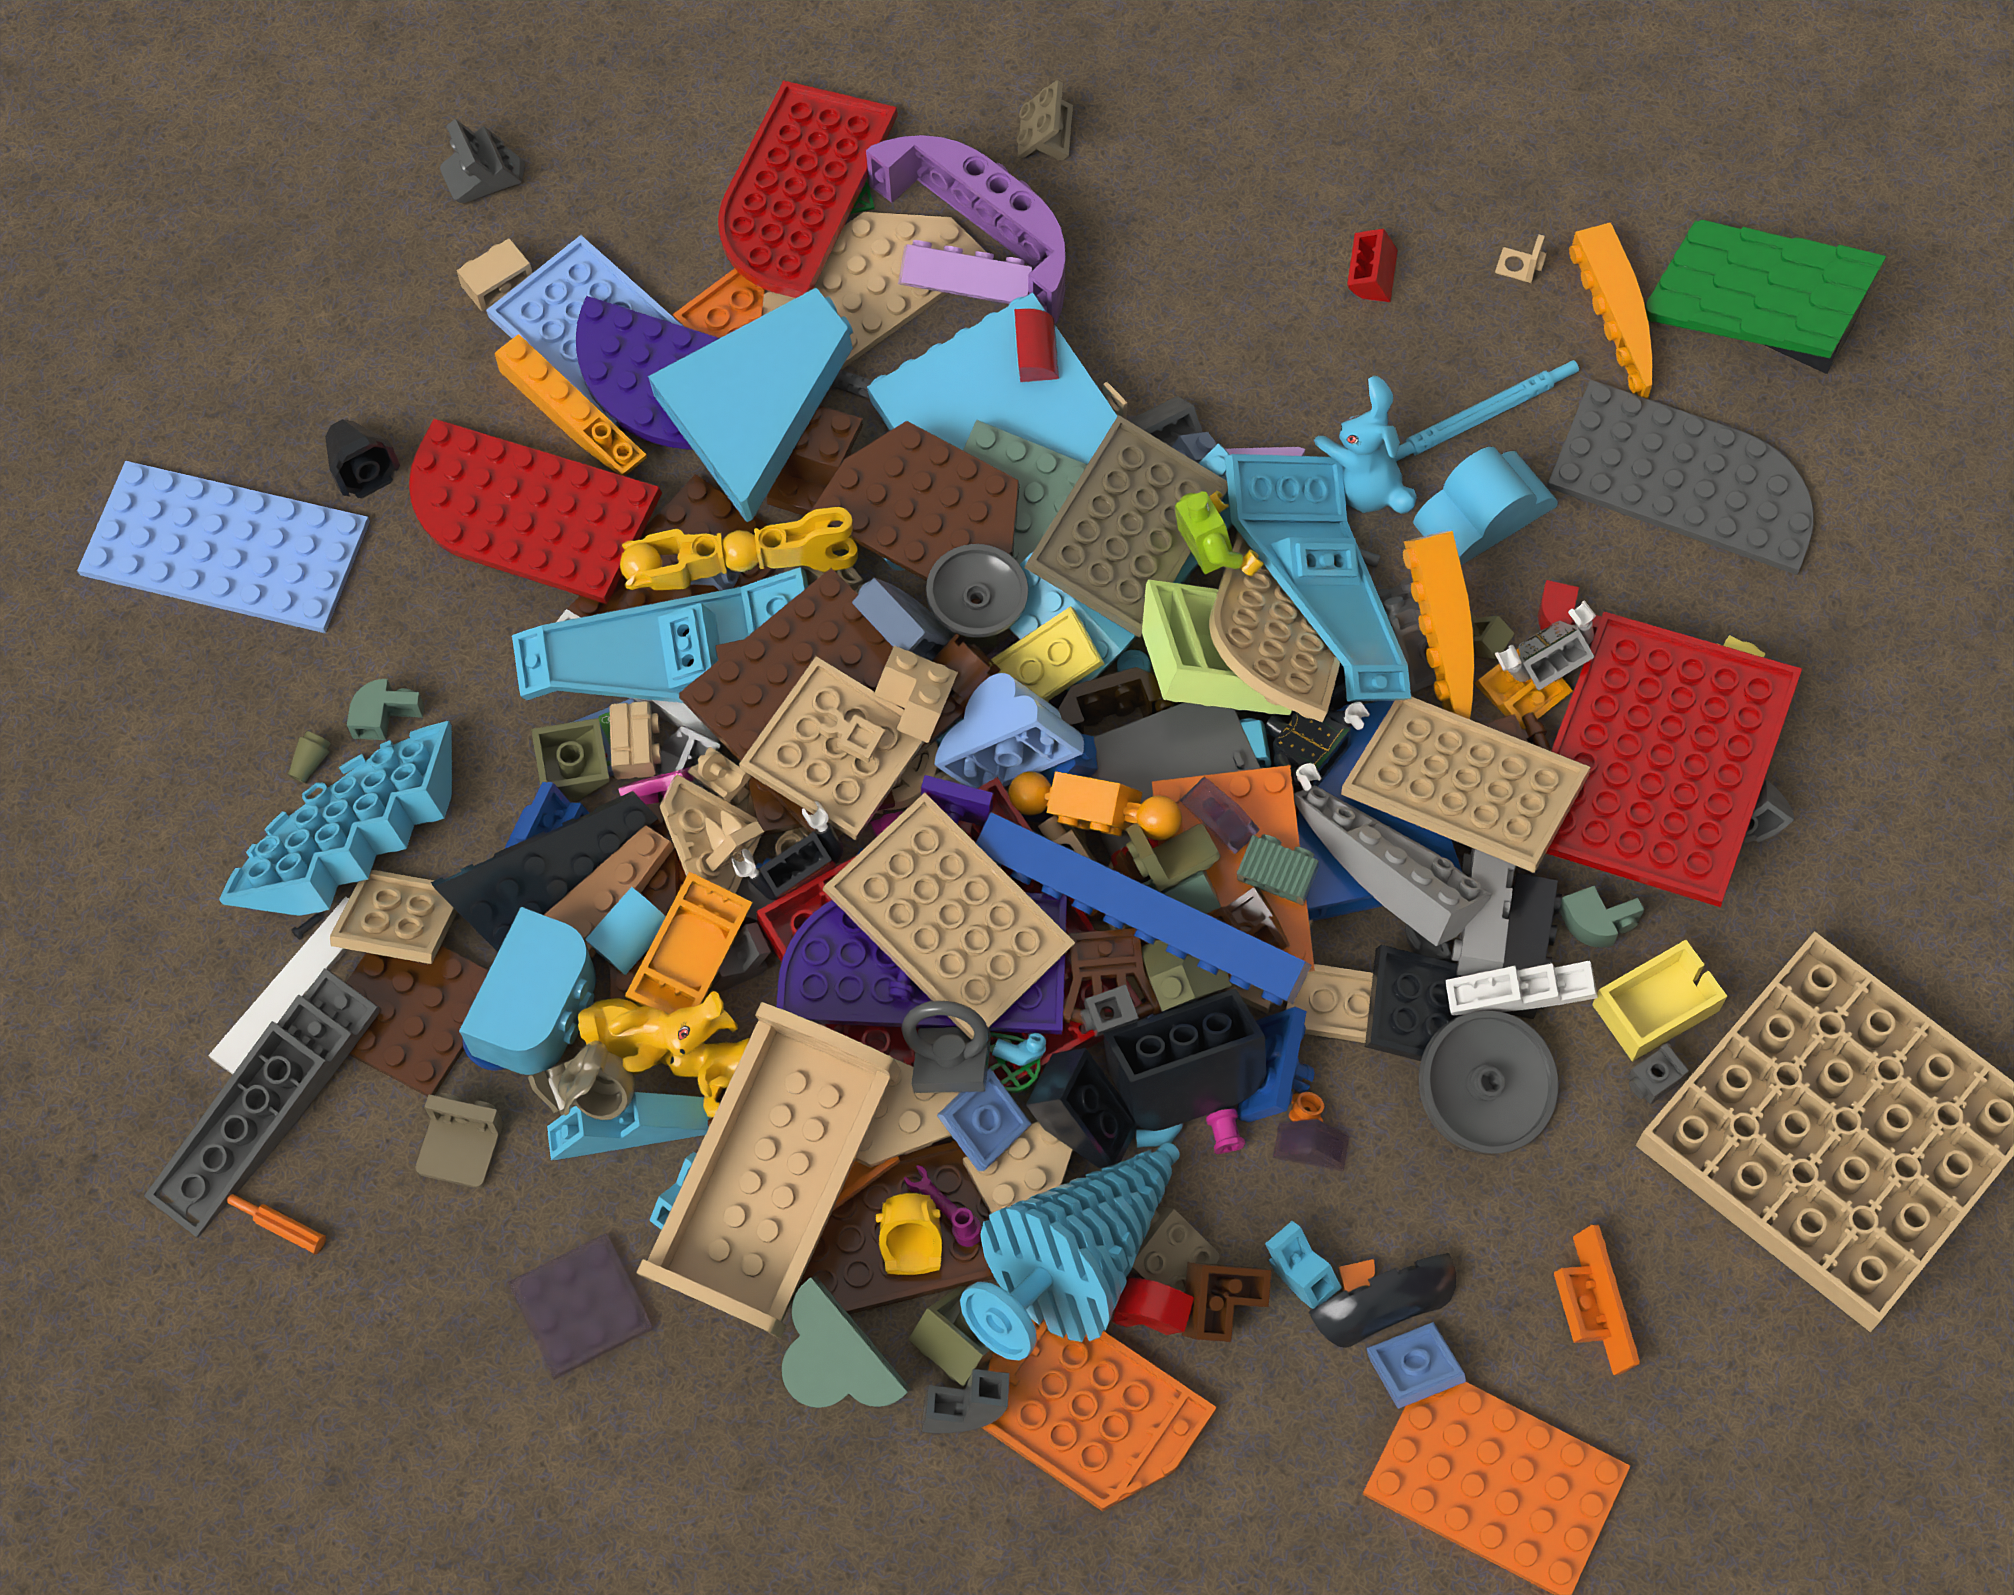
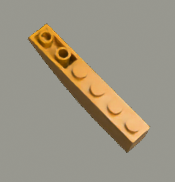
[1569,222,1652,399]
[494,334,647,476]
[1403,531,1474,719]

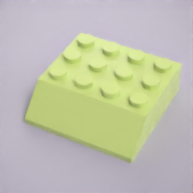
[1142,579,1292,716]

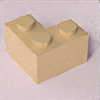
[874,645,958,743]

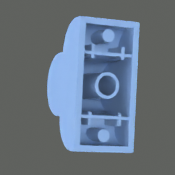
[934,673,1084,788]

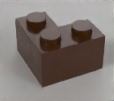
[1182,1262,1272,1342]

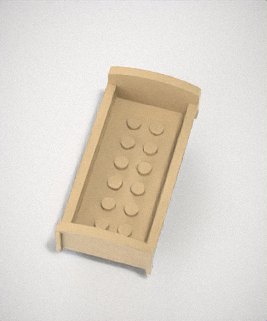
[636,1002,901,1339]

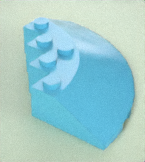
[219,721,452,916]

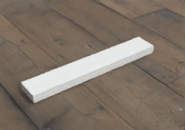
[209,897,349,1075]

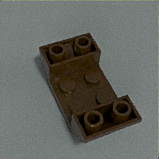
[1058,667,1181,734]

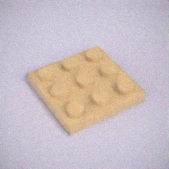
[330,870,457,964]

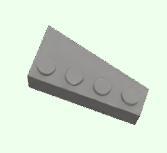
[1452,848,1516,976]

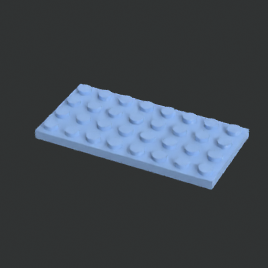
[77,461,370,633]

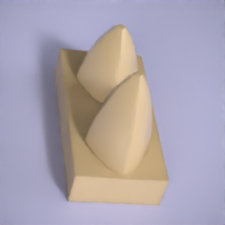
[705,810,764,872]

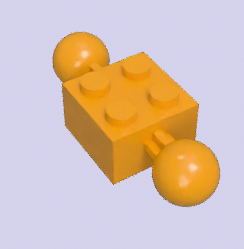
[1008,771,1182,840]

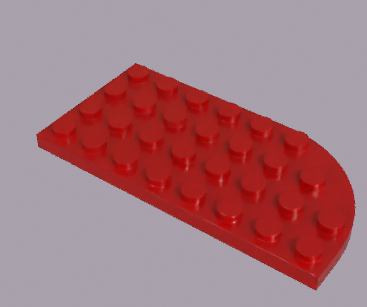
[718,80,898,298]
[409,419,662,604]

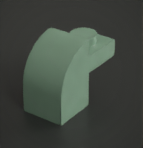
[347,679,425,740]
[1559,886,1644,948]

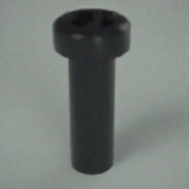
[292,913,322,940]

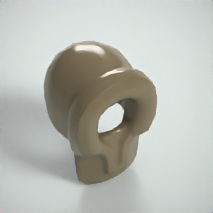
[558,1041,636,1120]

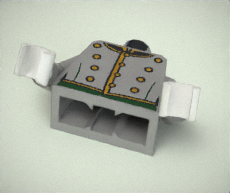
[1495,600,1596,690]

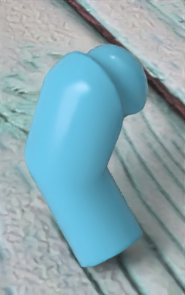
[992,1033,1046,1066]

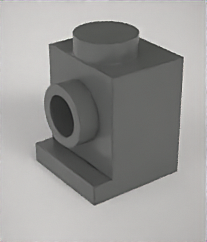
[1080,985,1138,1037]
[1628,1044,1689,1105]

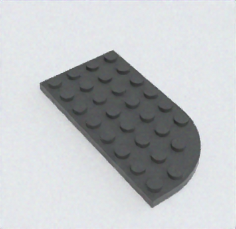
[1547,379,1813,575]

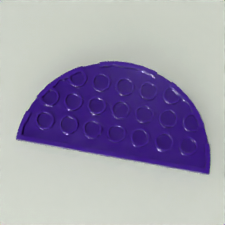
[576,296,720,450]

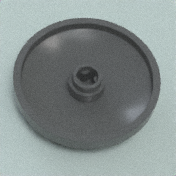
[1418,1011,1558,1154]

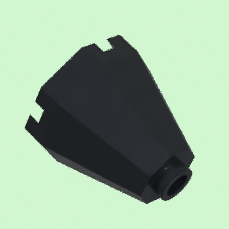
[325,419,400,499]

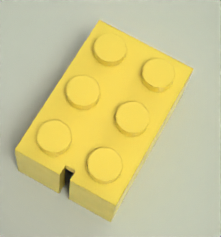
[1592,940,1727,1062]

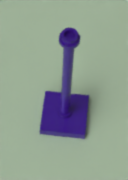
[888,775,993,1002]

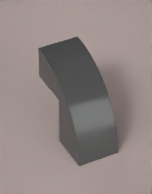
[922,1369,1009,1433]

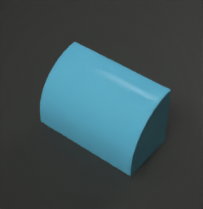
[585,887,666,975]

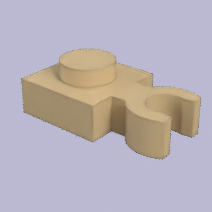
[819,708,885,763]

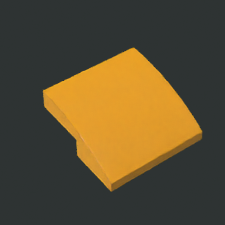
[1474,648,1573,730]

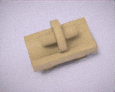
[688,746,751,804]

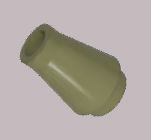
[287,731,331,784]

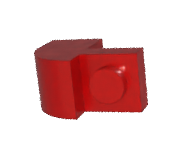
[1538,580,1602,644]
[1112,1278,1194,1335]

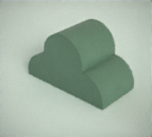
[782,1276,911,1408]

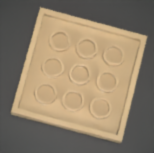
[739,656,924,840]

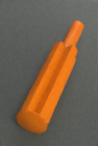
[227,1194,326,1255]

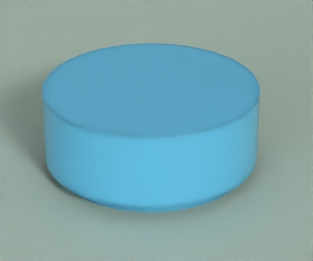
[1117,650,1151,673]

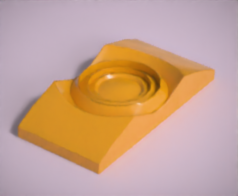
[625,872,752,1014]

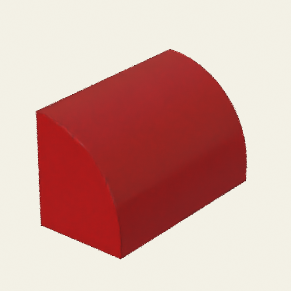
[1347,228,1398,302]
[1014,308,1059,382]

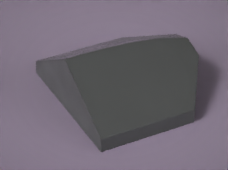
[657,726,723,791]

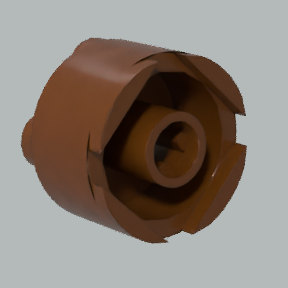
[931,633,1001,709]

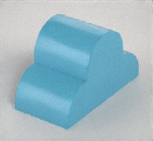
[1413,447,1558,565]

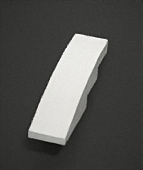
[1445,961,1598,1015]

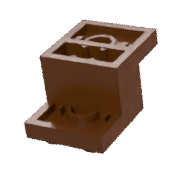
[767,405,863,516]

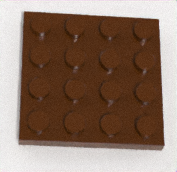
[346,946,489,1097]

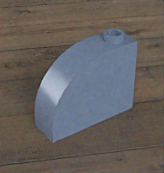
[852,578,955,661]

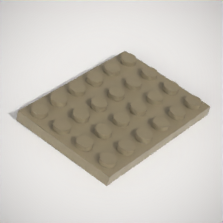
[1024,415,1228,638]

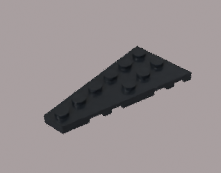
[431,791,658,952]

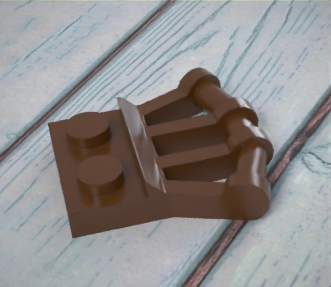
[1063,928,1163,1024]

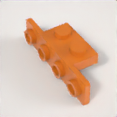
[1554,1225,1640,1375]

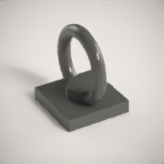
[902,1001,991,1093]

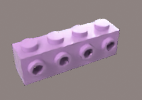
[898,240,1032,304]

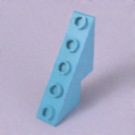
[547,1092,717,1160]

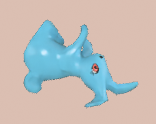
[1314,376,1417,514]

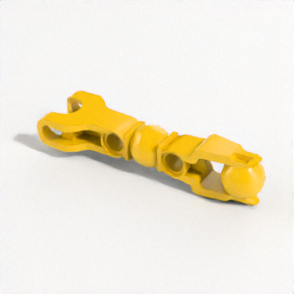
[620,507,858,590]

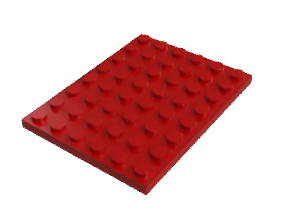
[1546,612,1802,908]

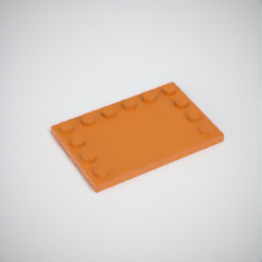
[1152,765,1315,978]

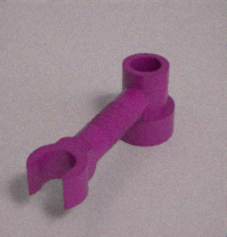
[904,1166,982,1247]

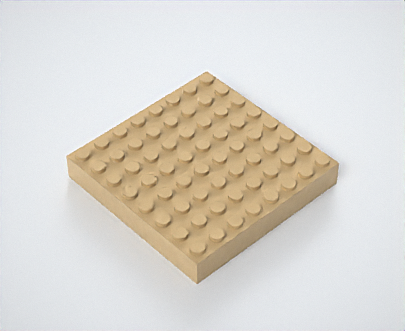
[1636,931,2014,1332]

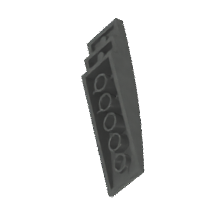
[144,968,382,1238]

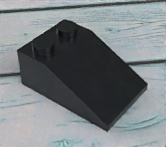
[1026,1048,1138,1169]

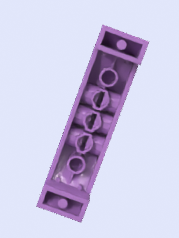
[866,135,1065,323]

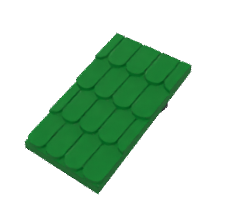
[1645,220,1886,374]

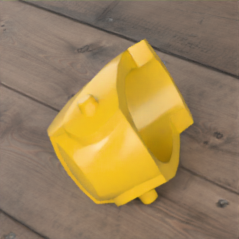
[876,1193,942,1275]

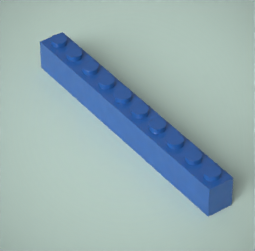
[976,812,1312,1006]

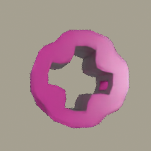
[1206,1109,1245,1154]

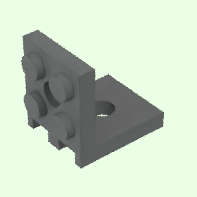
[1377,577,1437,693]

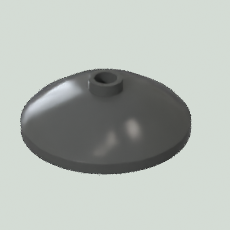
[926,544,1028,637]

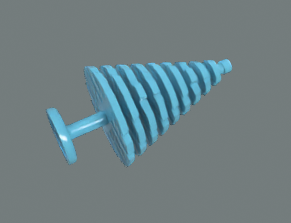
[960,1142,1180,1361]

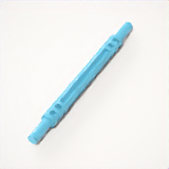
[1394,360,1579,461]

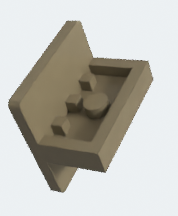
[1017,80,1073,160]

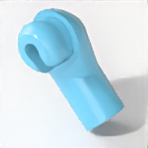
[1136,1123,1183,1148]

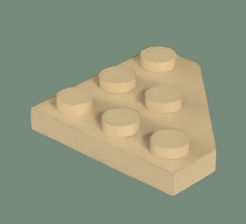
[659,774,761,894]
[855,1059,960,1168]
[963,1121,1074,1214]

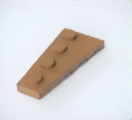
[544,825,675,958]

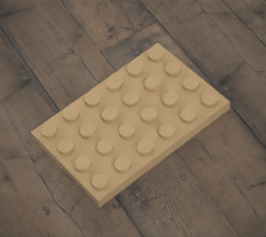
[1341,697,1590,873]
[823,793,1075,1040]

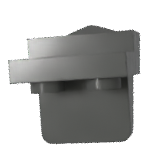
[440,119,525,203]

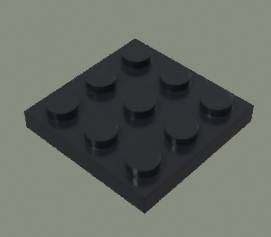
[1365,944,1463,1061]

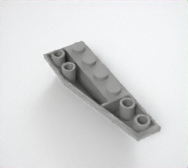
[1294,785,1492,946]

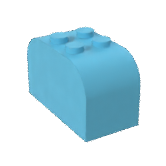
[459,907,596,1075]

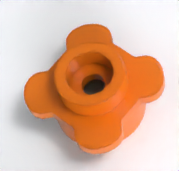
[1289,1092,1325,1128]

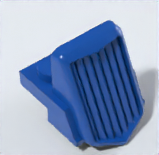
[505,782,589,849]

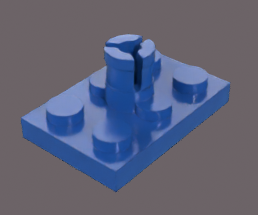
[1237,1007,1314,1122]

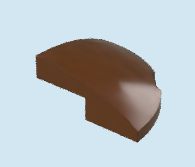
[1209,887,1290,950]

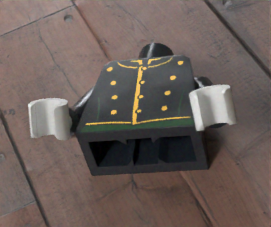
[1265,702,1370,791]
[731,801,844,900]

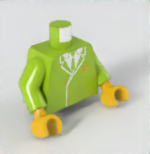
[1175,491,1264,576]

